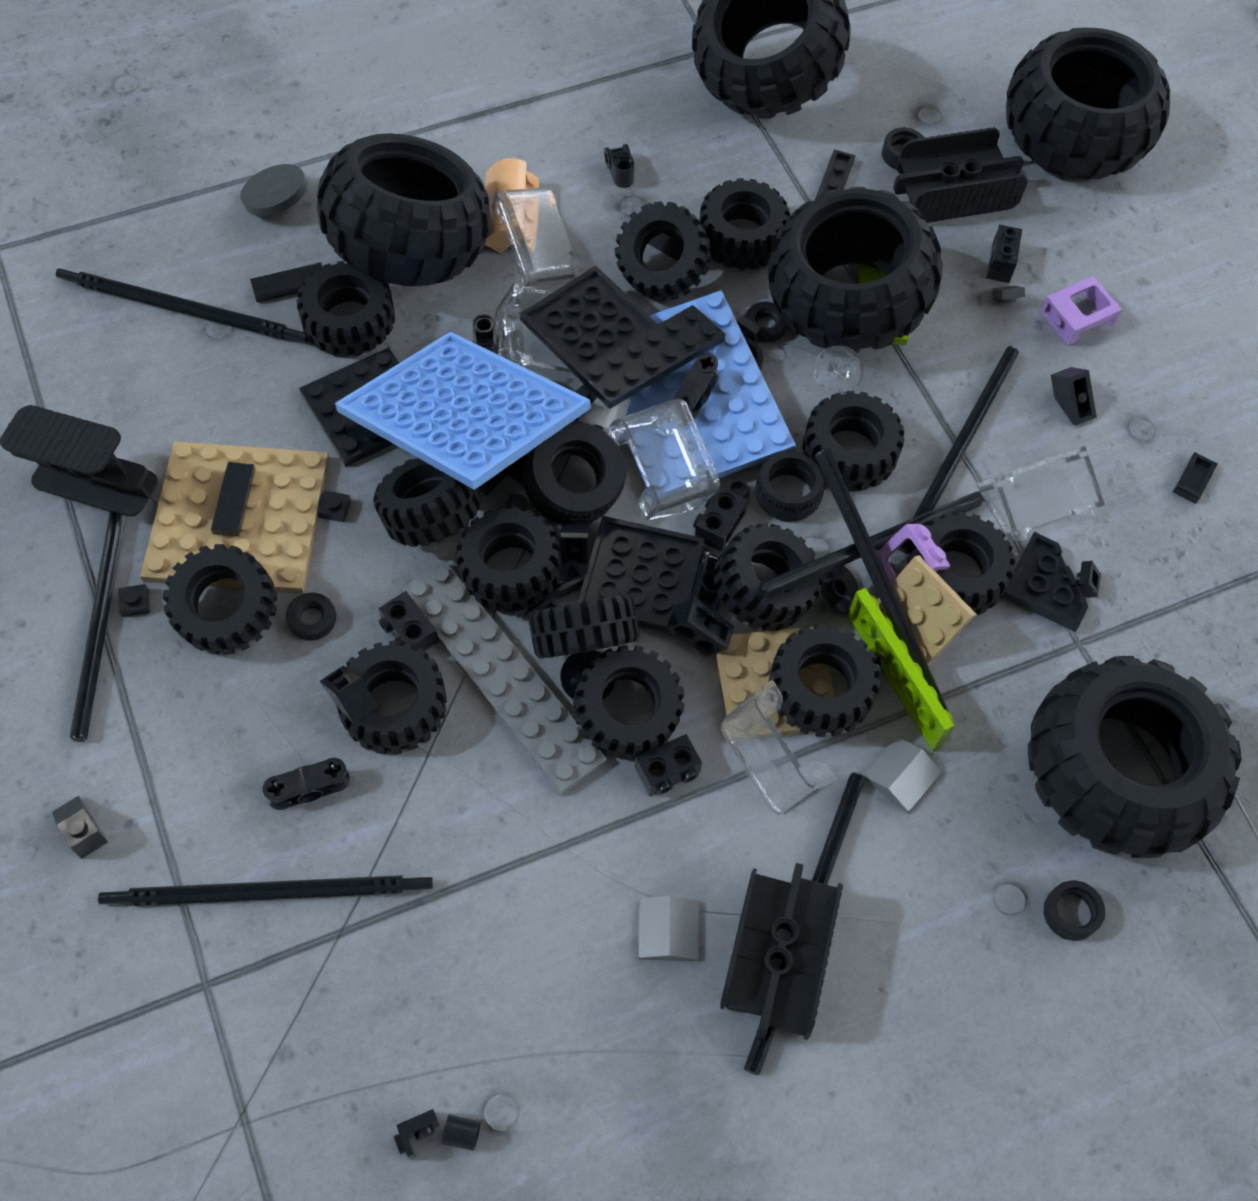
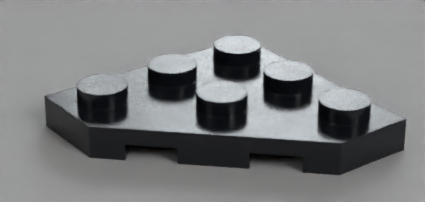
[1002,532,1088,632]

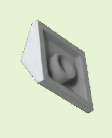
[863,737,942,814]
[638,896,699,961]

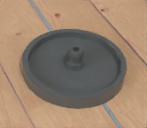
[240,164,308,216]

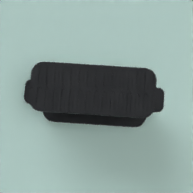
[893,127,1028,223]
[0,405,158,517]
[720,863,843,1040]

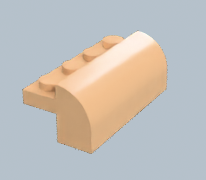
[485,158,539,254]

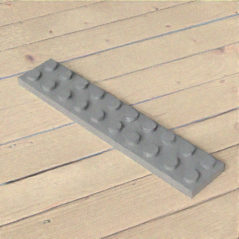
[400,560,607,796]

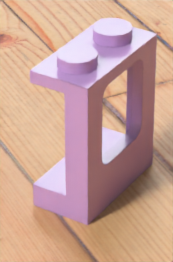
[1040,276,1122,346]
[864,524,950,583]

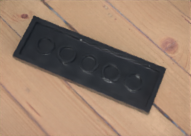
[577,305,726,409]

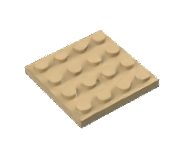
[715,626,835,741]

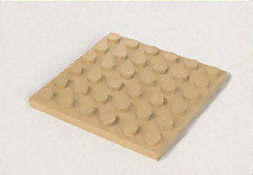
[140,441,329,593]

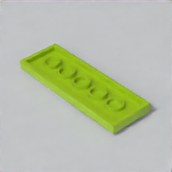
[847,588,955,752]

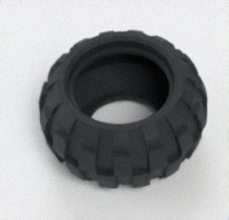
[692,0,851,119]
[1006,27,1170,180]
[316,133,491,286]
[768,187,943,353]
[1028,656,1242,858]

